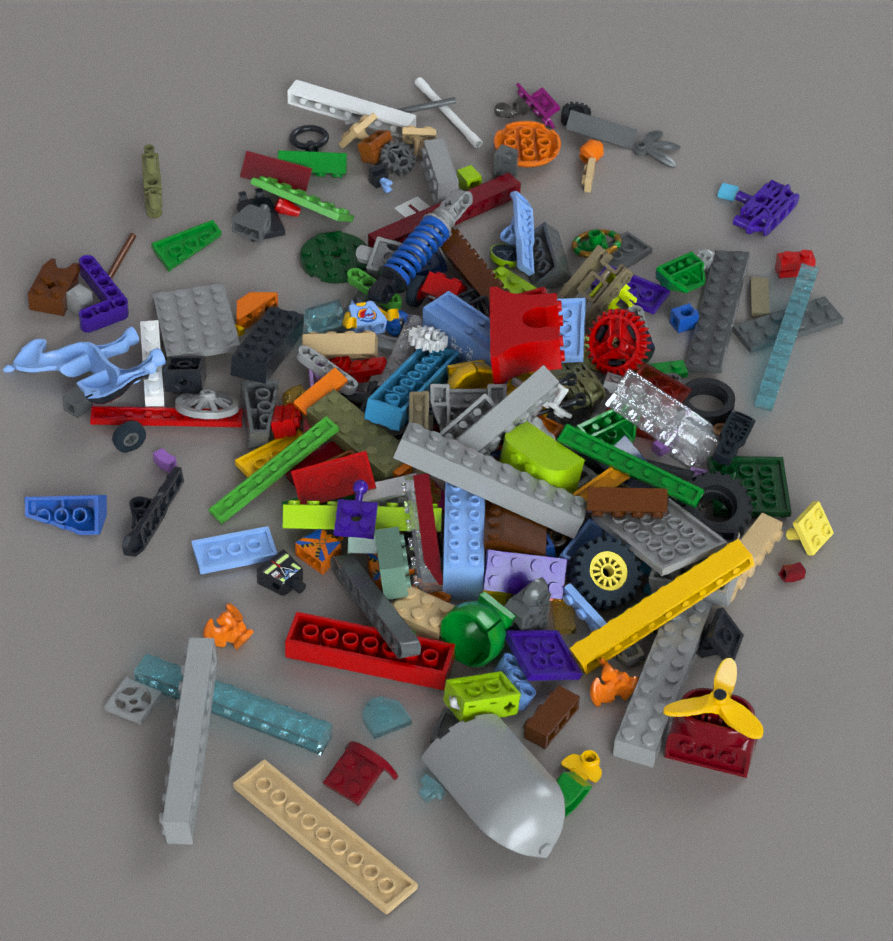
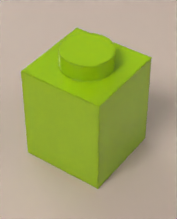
[456,165,482,191]

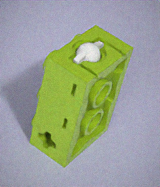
[443,671,521,723]

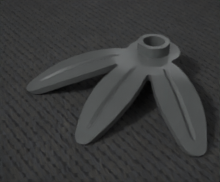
[633,131,681,168]

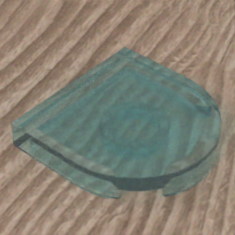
[363,697,412,739]

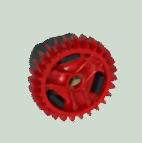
[585,308,655,376]

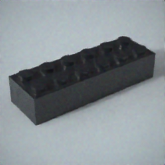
[230,307,304,384]

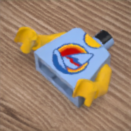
[342,298,399,334]

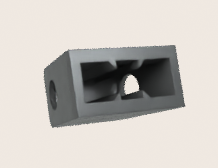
[232,204,271,243]

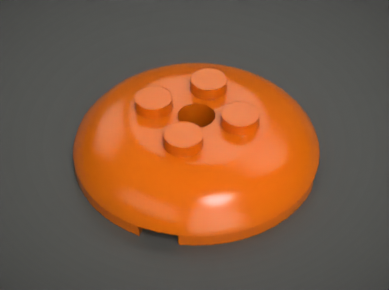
[494,121,561,168]

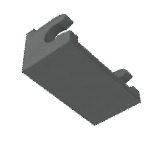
[493,144,518,179]

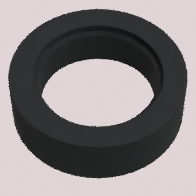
[678,378,735,428]

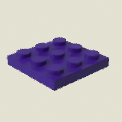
[505,630,582,681]

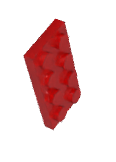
[291,451,377,505]

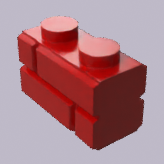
[775,249,816,279]
[271,403,302,439]

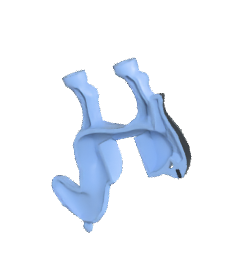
[3,326,166,404]

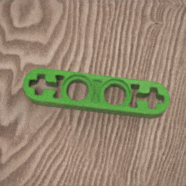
[347,268,402,310]

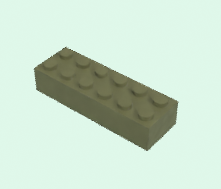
[306,389,404,481]

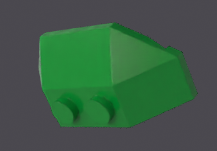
[656,251,705,294]
[576,402,638,446]

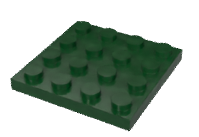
[707,456,791,517]

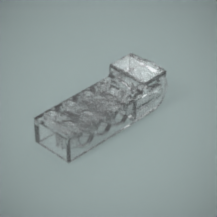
[605,369,720,470]

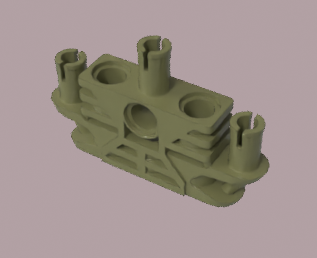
[141,144,163,218]
[549,362,606,411]

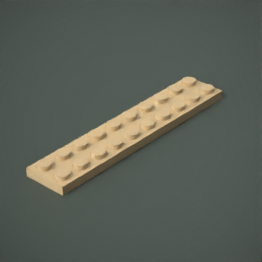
[233,759,418,915]

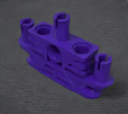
[732,180,800,236]

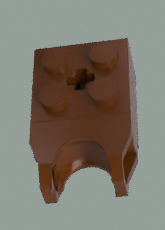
[28,258,80,316]

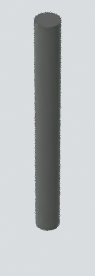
[397,97,457,113]

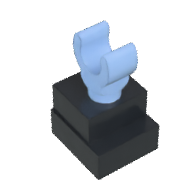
[368,164,393,193]

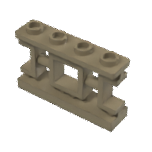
[557,245,634,329]
[409,391,434,481]

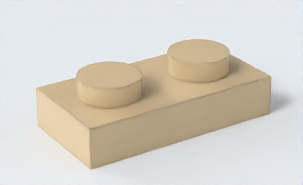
[582,157,596,193]

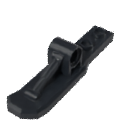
[712,410,756,466]
[122,466,184,557]

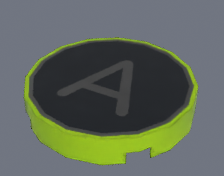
[490,244,517,268]

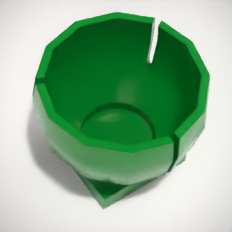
[440,591,516,667]

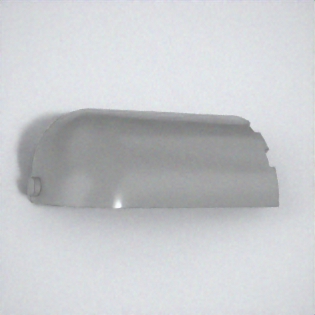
[421,714,565,858]

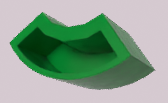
[556,772,593,817]

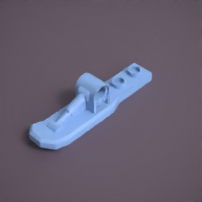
[500,191,535,276]

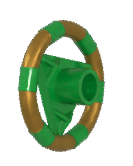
[571,229,622,258]

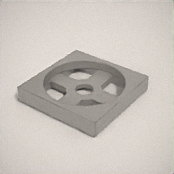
[104,677,162,725]

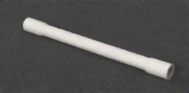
[415,77,483,148]

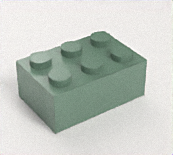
[375,527,411,599]

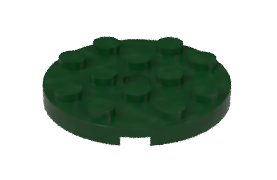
[300,231,368,284]

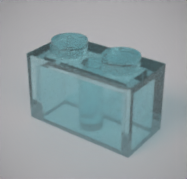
[304,299,345,333]

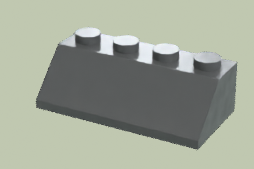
[529,222,572,289]

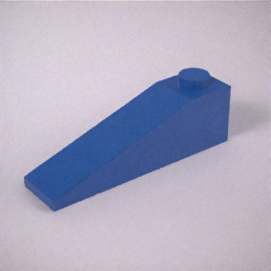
[25,495,107,535]

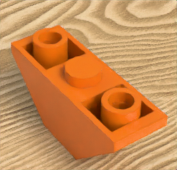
[236,292,278,329]

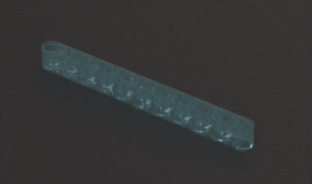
[754,263,819,412]

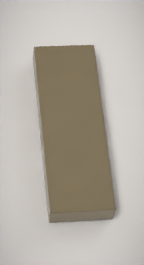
[750,277,770,317]

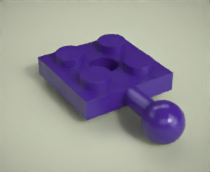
[334,480,378,539]

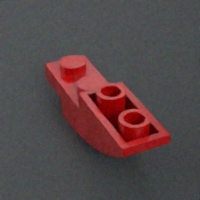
[328,356,387,383]

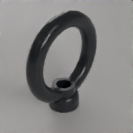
[289,125,329,152]

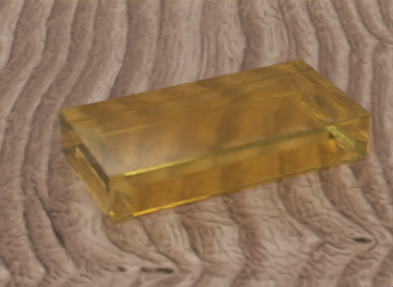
[551,599,576,634]

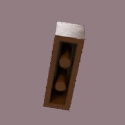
[523,685,580,749]

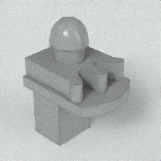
[697,249,716,272]

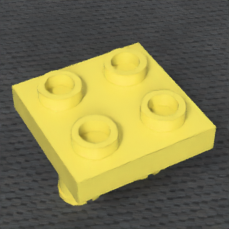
[786,501,834,556]

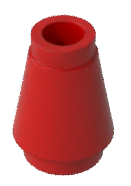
[274,197,301,217]

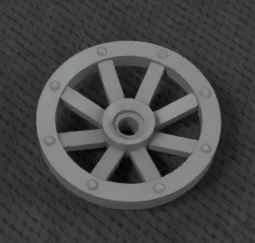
[175,389,240,419]

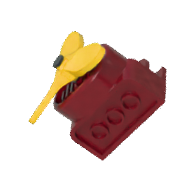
[663,658,764,778]

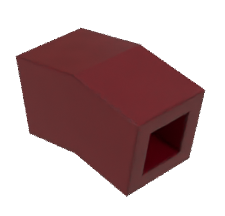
[778,562,806,583]

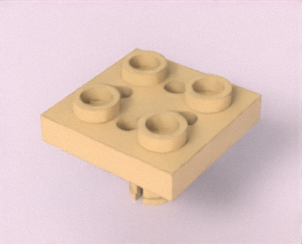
[338,112,378,149]
[402,125,436,158]

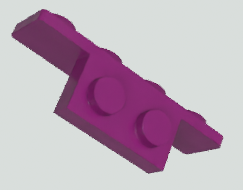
[516,83,561,129]

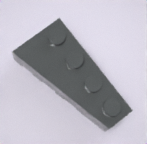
[240,380,279,449]

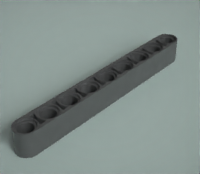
[330,553,421,659]

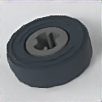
[112,421,146,453]

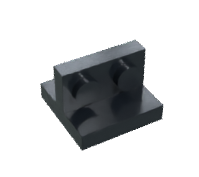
[697,607,744,661]

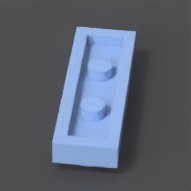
[563,583,607,632]

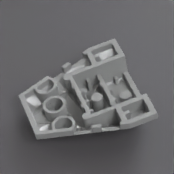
[430,384,507,456]

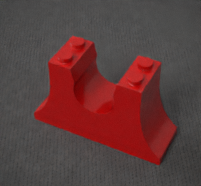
[490,286,565,384]

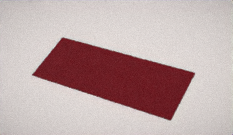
[240,150,312,192]

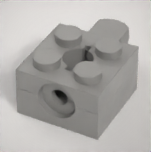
[356,236,402,278]

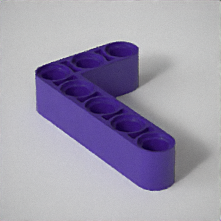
[79,255,129,333]

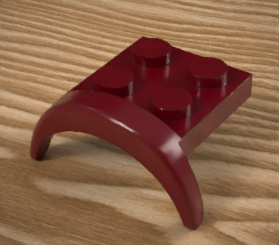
[323,741,398,806]

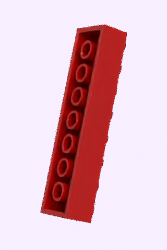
[285,611,455,691]

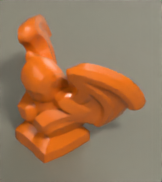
[203,603,254,650]
[590,658,639,707]

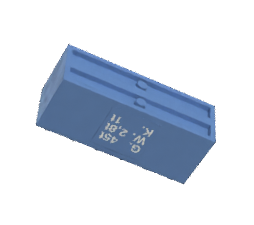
[422,291,509,384]

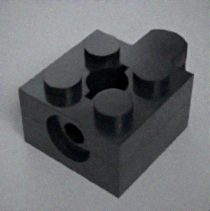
[163,356,206,394]

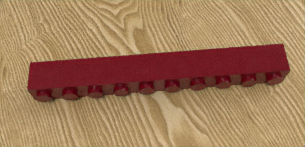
[368,172,521,248]

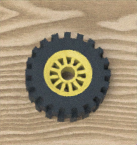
[566,536,642,611]

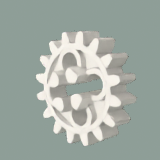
[408,325,448,353]

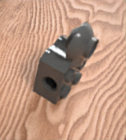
[504,577,551,631]

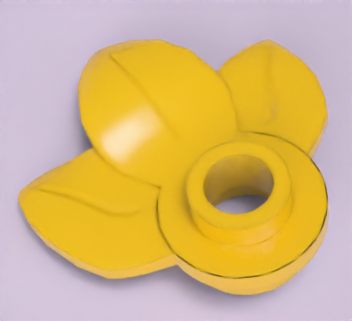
[561,750,602,783]

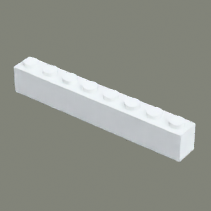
[287,80,416,138]

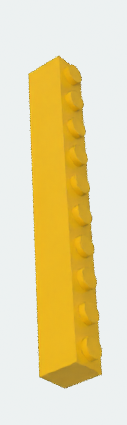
[569,539,754,675]

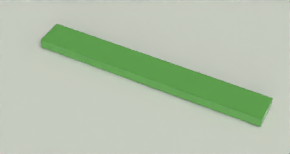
[208,416,339,525]

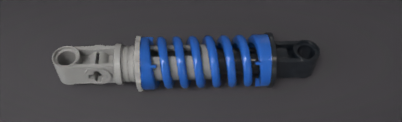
[367,189,473,304]

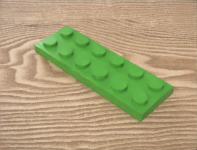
[251,176,354,222]

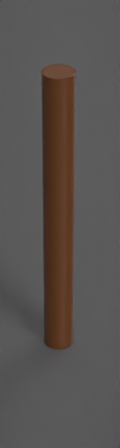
[107,233,136,279]

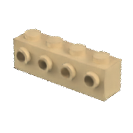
[302,330,378,360]

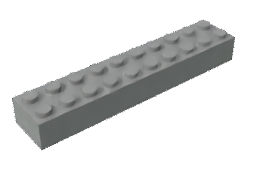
[393,422,587,539]
[613,600,712,768]
[159,637,218,845]

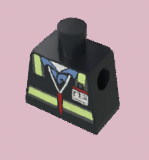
[257,549,306,596]

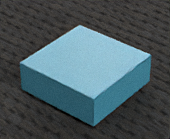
[717,183,739,201]

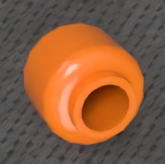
[579,139,604,164]

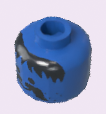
[386,310,411,337]

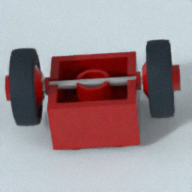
[406,272,478,309]

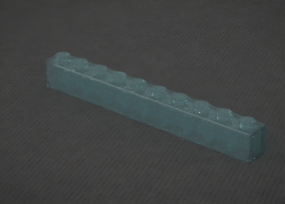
[134,654,332,755]

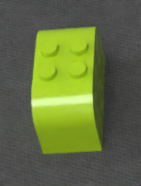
[499,421,585,494]

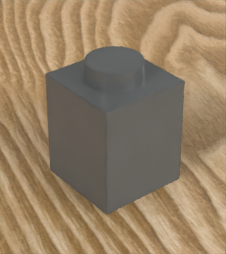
[63,385,93,418]

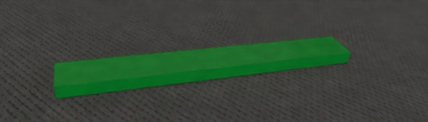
[557,424,704,508]

